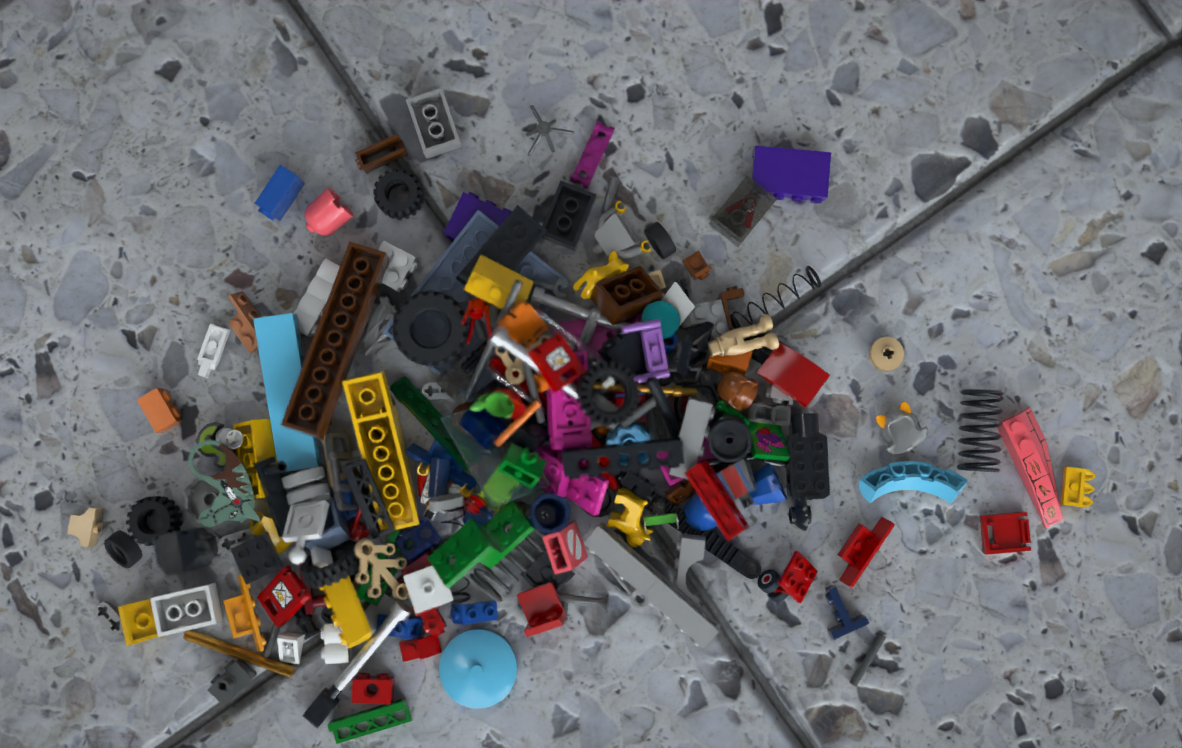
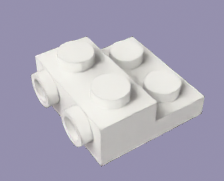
[378,241,418,292]

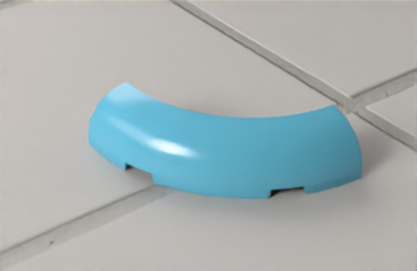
[859,461,968,504]

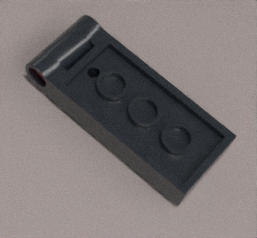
[456,205,548,303]

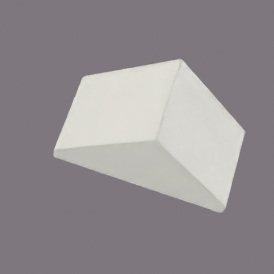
[277,631,304,664]

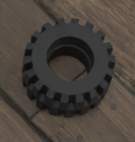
[373,168,424,220]
[126,496,183,546]

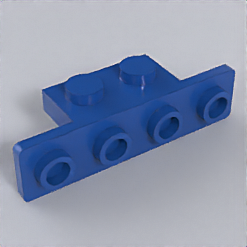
[405,439,479,491]

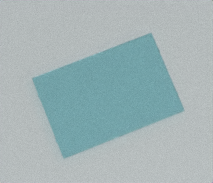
[441,409,550,507]

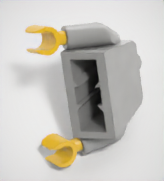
[591,201,652,259]

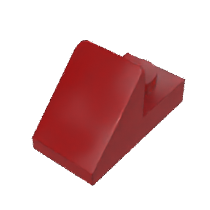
[399,634,442,662]

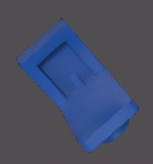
[450,600,498,625]

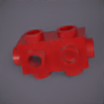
[412,606,447,638]

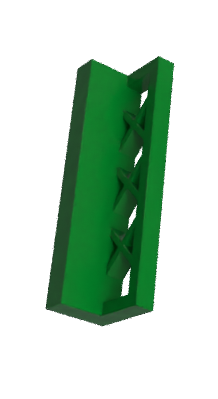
[356,529,416,606]
[327,698,412,744]

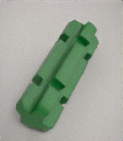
[716,400,750,426]

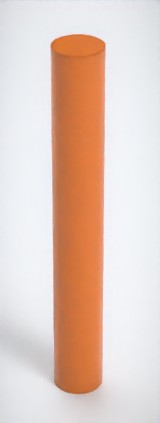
[494,400,541,447]

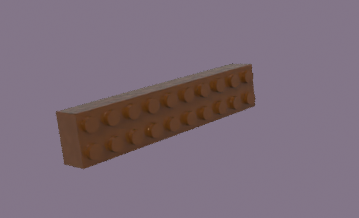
[281,241,390,440]

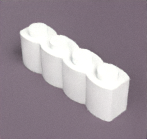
[293,258,340,338]

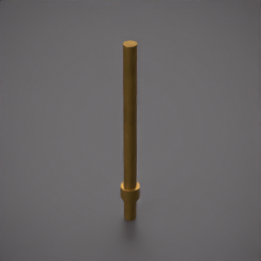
[592,382,697,397]

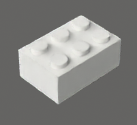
[150,582,223,637]

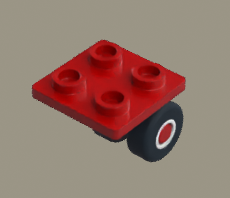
[757,551,818,603]

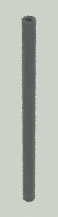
[463,280,523,400]

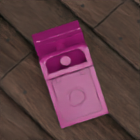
[536,445,609,516]

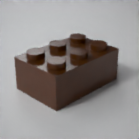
[590,266,663,325]

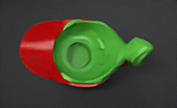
[470,388,526,419]

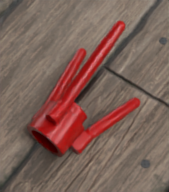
[461,298,492,344]
[349,508,370,541]

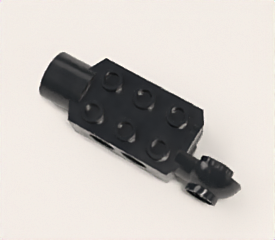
[784,413,830,531]

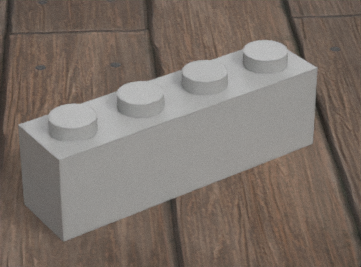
[669,396,715,479]

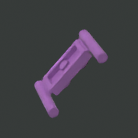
[621,319,670,383]

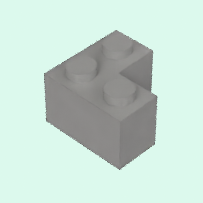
[681,299,729,341]

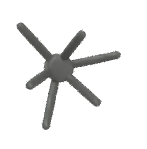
[526,105,574,156]

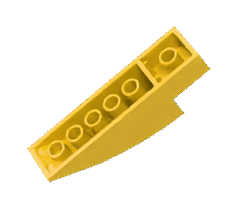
[343,370,420,531]

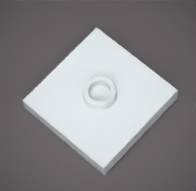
[403,566,454,614]

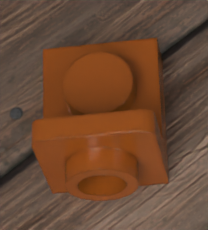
[682,251,712,281]

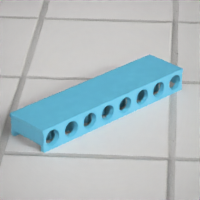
[253,313,321,472]

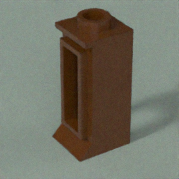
[355,134,409,174]

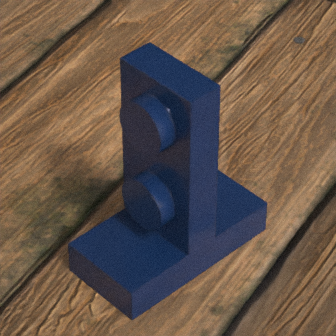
[825,585,869,640]

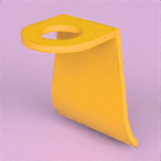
[249,511,292,554]

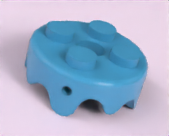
[605,422,651,463]

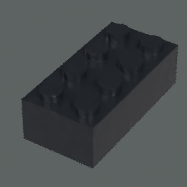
[470,376,550,453]

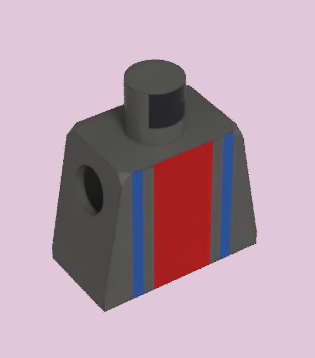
[716,459,758,508]

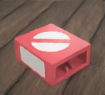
[543,521,588,574]

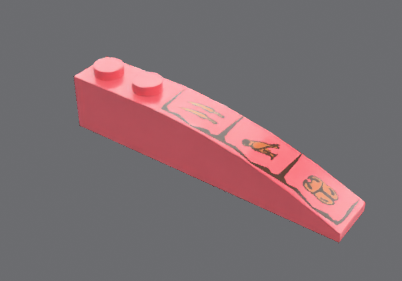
[995,407,1063,528]

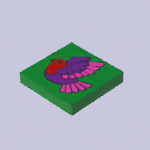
[749,422,790,461]

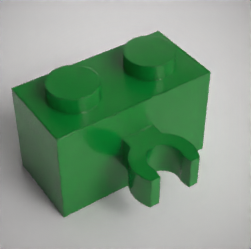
[497,443,547,489]

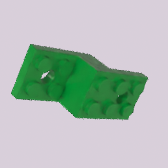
[428,500,535,588]

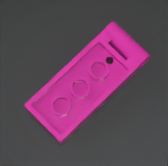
[546,350,592,450]

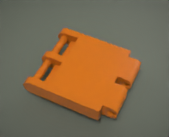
[497,300,549,349]

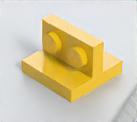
[118,598,158,646]

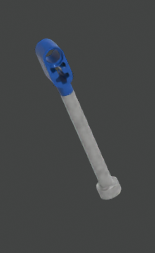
[530,286,678,354]

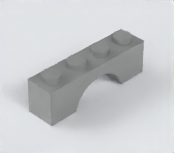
[673,533,706,605]

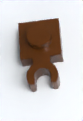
[664,479,695,506]

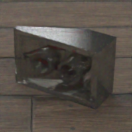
[709,176,777,247]

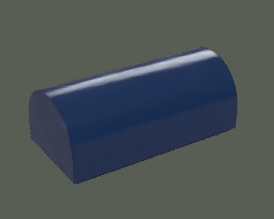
[428,458,451,498]

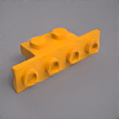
[223,575,266,652]

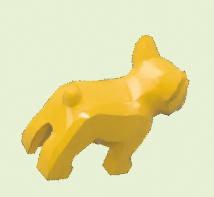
[573,251,629,300]
[607,488,653,547]

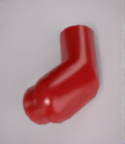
[600,472,620,491]

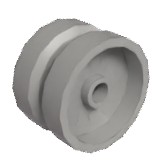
[281,466,331,505]

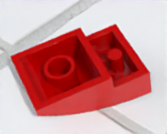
[757,342,830,407]

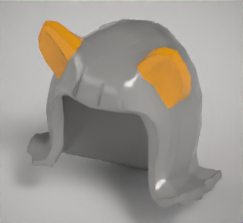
[876,401,928,455]

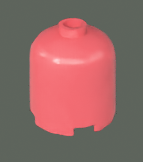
[304,188,354,236]

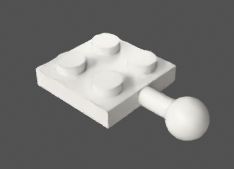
[282,500,329,564]

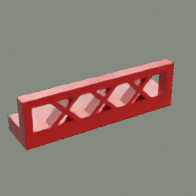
[684,460,750,541]

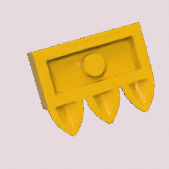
[1060,467,1096,507]

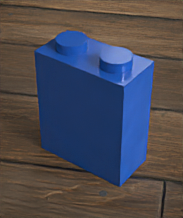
[254,165,305,221]

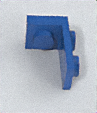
[376,614,423,639]

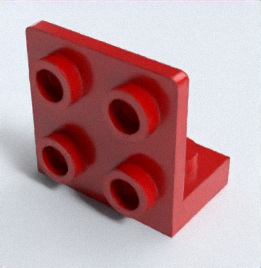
[517,582,567,637]

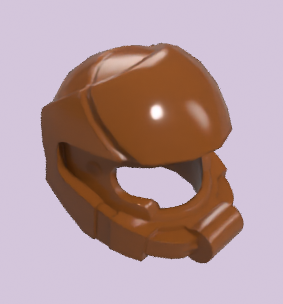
[717,372,758,411]

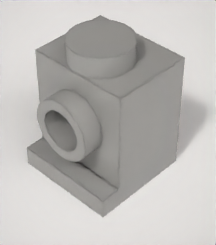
[765,384,794,406]

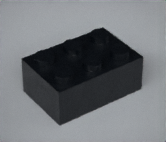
[542,180,596,251]

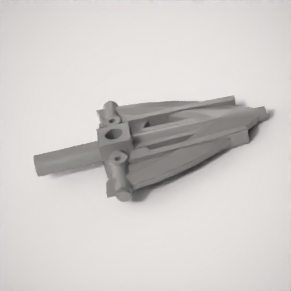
[362,296,398,356]

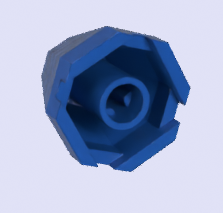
[739,464,787,505]

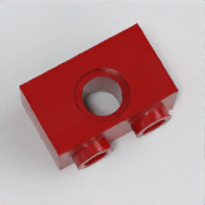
[351,673,395,704]

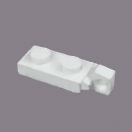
[197,323,230,378]

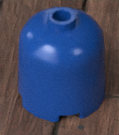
[683,493,717,531]

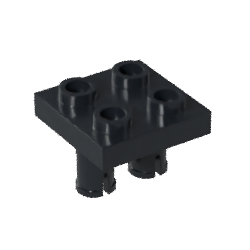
[230,532,284,585]

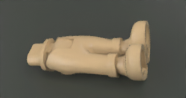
[708,314,779,357]

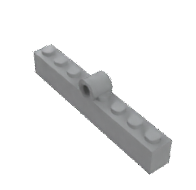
[584,522,721,648]

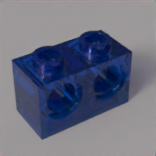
[459,408,508,450]
[396,519,442,563]

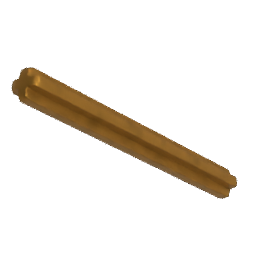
[183,630,295,677]

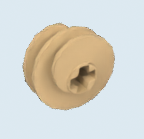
[869,337,904,372]

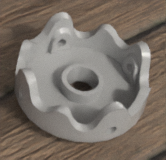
[183,475,220,524]

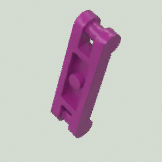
[570,121,615,189]

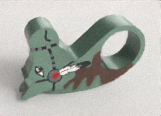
[188,440,260,527]

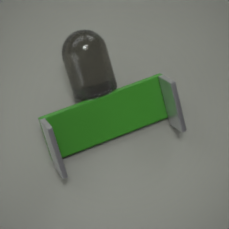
[643,498,679,533]

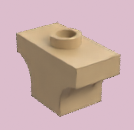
[67,507,103,547]

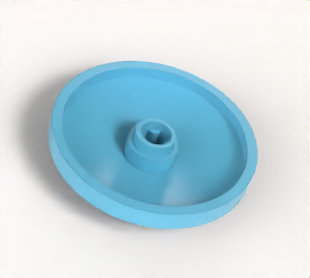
[439,628,517,708]

